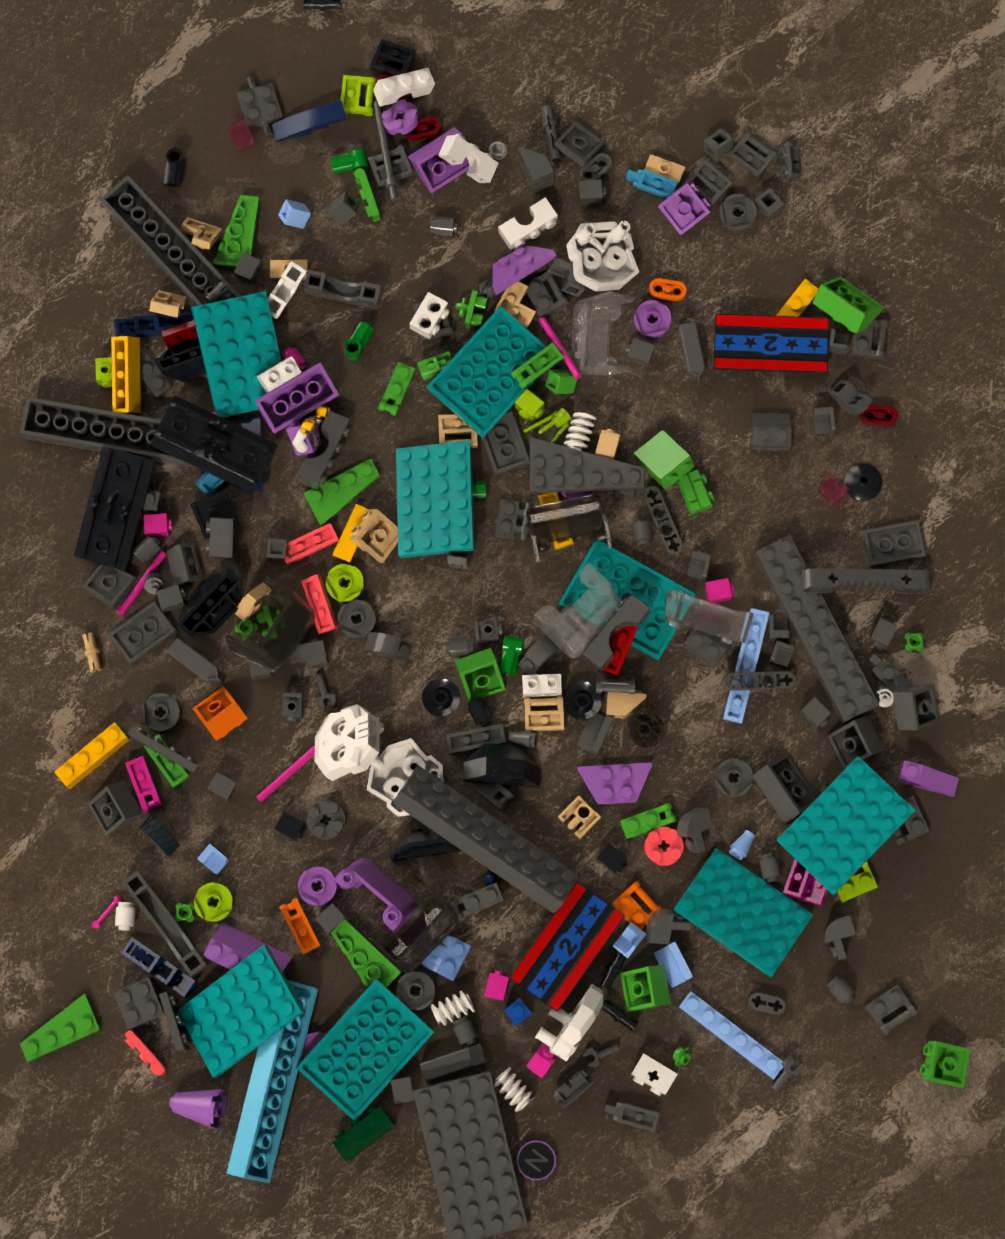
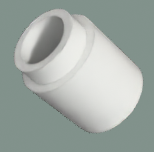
[115,902,136,931]

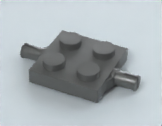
[236,76,283,136]

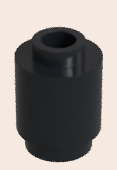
[467,697,493,727]

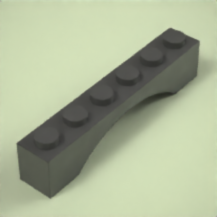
[122,870,209,978]

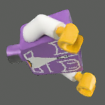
[286,406,330,458]

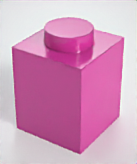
[144,513,173,537]
[705,578,735,604]
[484,970,509,1001]
[526,1043,558,1078]

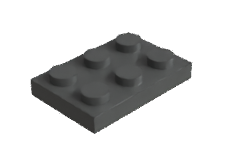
[159,992,190,1053]

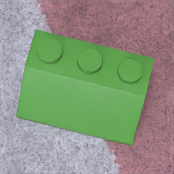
[813,277,884,333]

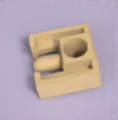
[149,290,187,318]
[235,582,272,621]
[558,796,601,839]

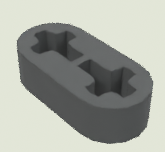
[748,993,786,1015]

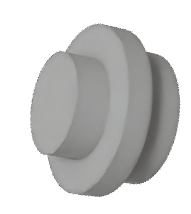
[489,141,507,160]

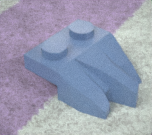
[418,930,471,981]

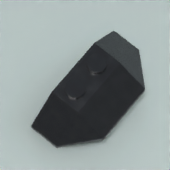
[155,338,206,382]
[176,568,243,637]
[463,743,540,788]
[390,828,462,862]

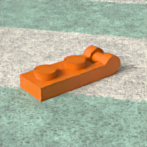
[279,897,321,955]

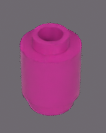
[281,347,308,374]

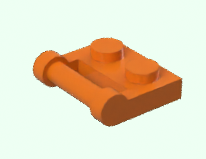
[611,880,663,930]

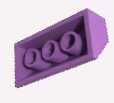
[255,362,339,433]
[203,923,293,973]

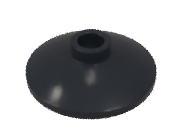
[844,464,882,501]
[422,678,460,717]
[563,682,602,720]

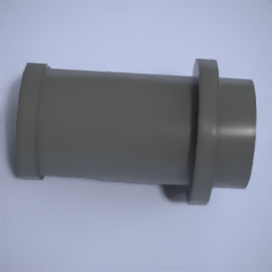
[205,281,229,303]

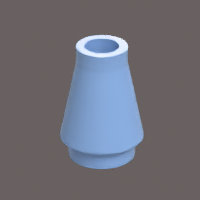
[729,830,755,860]

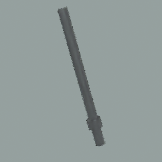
[373,101,398,202]

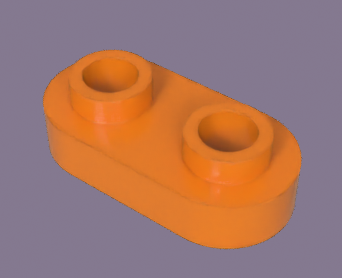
[649,278,687,301]

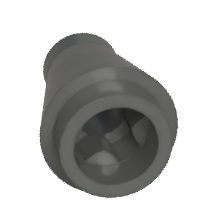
[508,730,538,749]

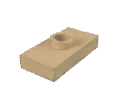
[645,154,685,185]
[270,260,308,280]

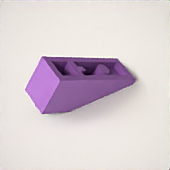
[897,760,959,797]

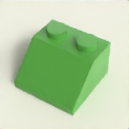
[454,648,506,702]
[620,965,671,1012]

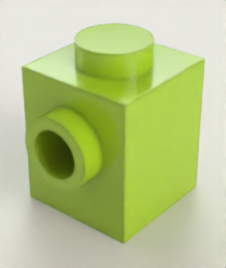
[95,357,112,387]
[515,389,545,421]

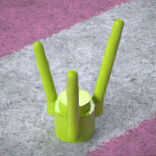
[523,408,571,444]

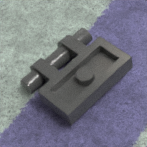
[495,499,533,541]

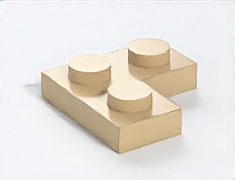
[180,217,222,249]
[494,281,536,329]

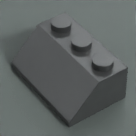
[753,754,818,824]

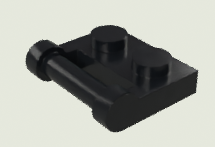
[369,39,416,76]

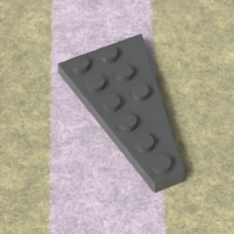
[530,437,645,494]

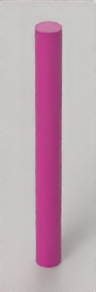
[539,317,582,380]
[116,551,167,616]
[256,746,315,802]

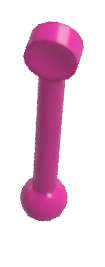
[92,895,121,929]

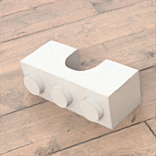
[373,68,435,106]
[438,134,499,183]
[498,197,558,250]
[267,261,307,319]

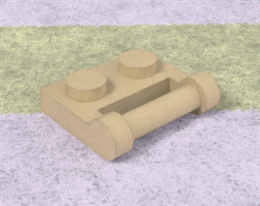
[438,414,478,448]
[524,696,564,732]

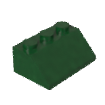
[333,1105,396,1162]

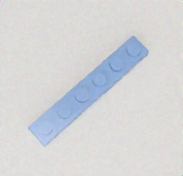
[723,608,769,724]
[679,991,783,1080]

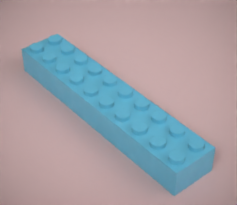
[226,980,318,1184]

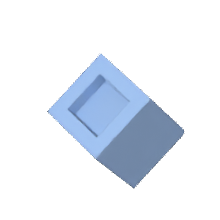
[278,199,311,229]
[197,844,229,875]
[613,922,646,958]

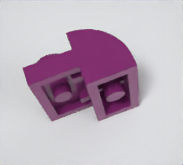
[783,859,828,906]

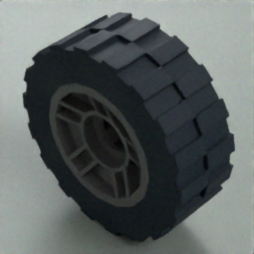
[139,815,180,856]

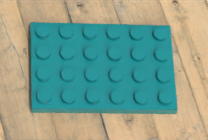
[191,291,282,418]
[426,306,546,438]
[396,440,475,559]
[558,539,696,661]
[776,756,916,895]
[673,848,813,977]
[177,945,305,1078]
[296,979,434,1121]

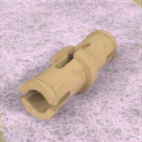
[82,632,102,673]

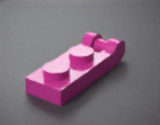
[125,756,163,814]

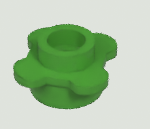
[235,618,258,640]
[905,633,924,652]
[175,903,195,923]
[673,1047,691,1067]

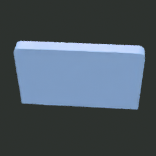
[654,942,693,988]

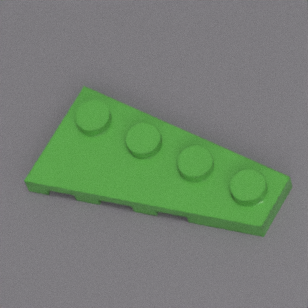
[212,195,260,268]
[304,459,380,527]
[331,918,402,988]
[20,994,101,1062]

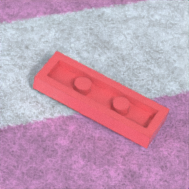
[285,523,339,565]
[301,574,338,635]

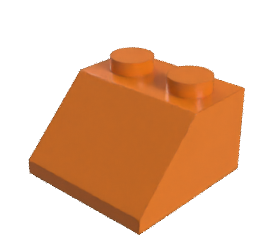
[192,686,247,741]

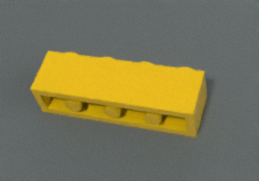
[111,336,141,414]
[55,722,130,789]

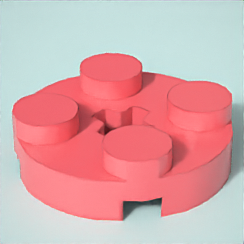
[644,827,684,866]

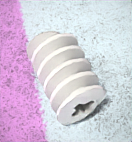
[564,412,597,452]
[431,990,475,1027]
[494,1067,535,1112]

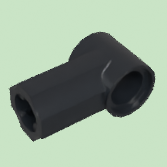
[164,148,185,188]

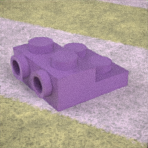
[658,181,711,235]

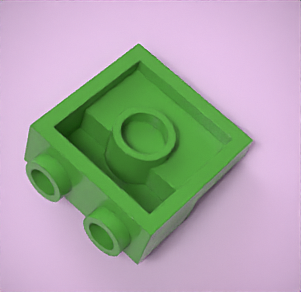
[920,1041,971,1088]

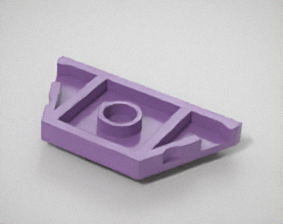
[493,245,557,295]
[577,762,652,805]

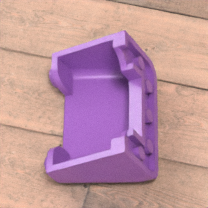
[334,858,417,934]

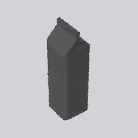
[678,322,706,386]
[167,637,223,684]
[420,1043,486,1082]

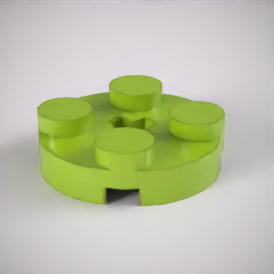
[326,564,364,603]
[194,882,233,922]

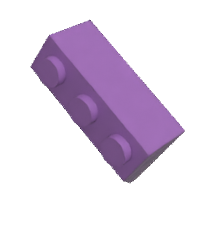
[408,127,469,193]

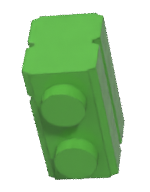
[677,470,714,516]

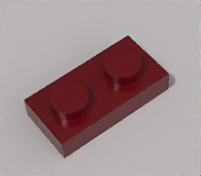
[161,320,198,348]

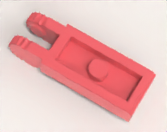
[124,1030,166,1076]

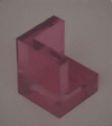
[227,120,254,151]
[817,478,849,506]

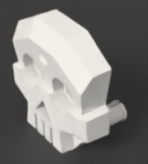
[566,221,639,291]
[315,704,385,781]
[367,738,444,817]
[535,984,603,1061]

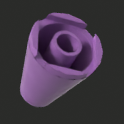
[169,1089,227,1129]

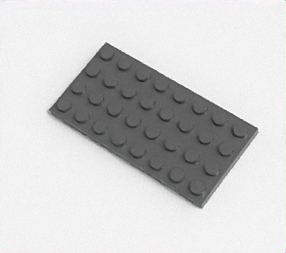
[413,1071,528,1239]

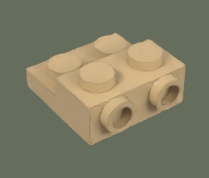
[350,509,398,563]

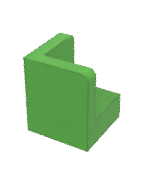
[545,369,577,394]

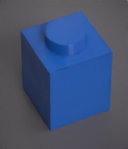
[504,998,532,1027]

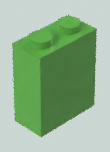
[634,430,694,489]

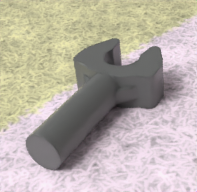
[315,674,336,710]
[583,1043,620,1067]
[772,1056,802,1092]

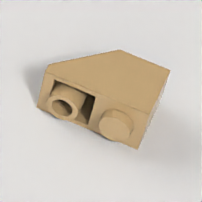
[595,429,620,460]
[606,690,646,719]

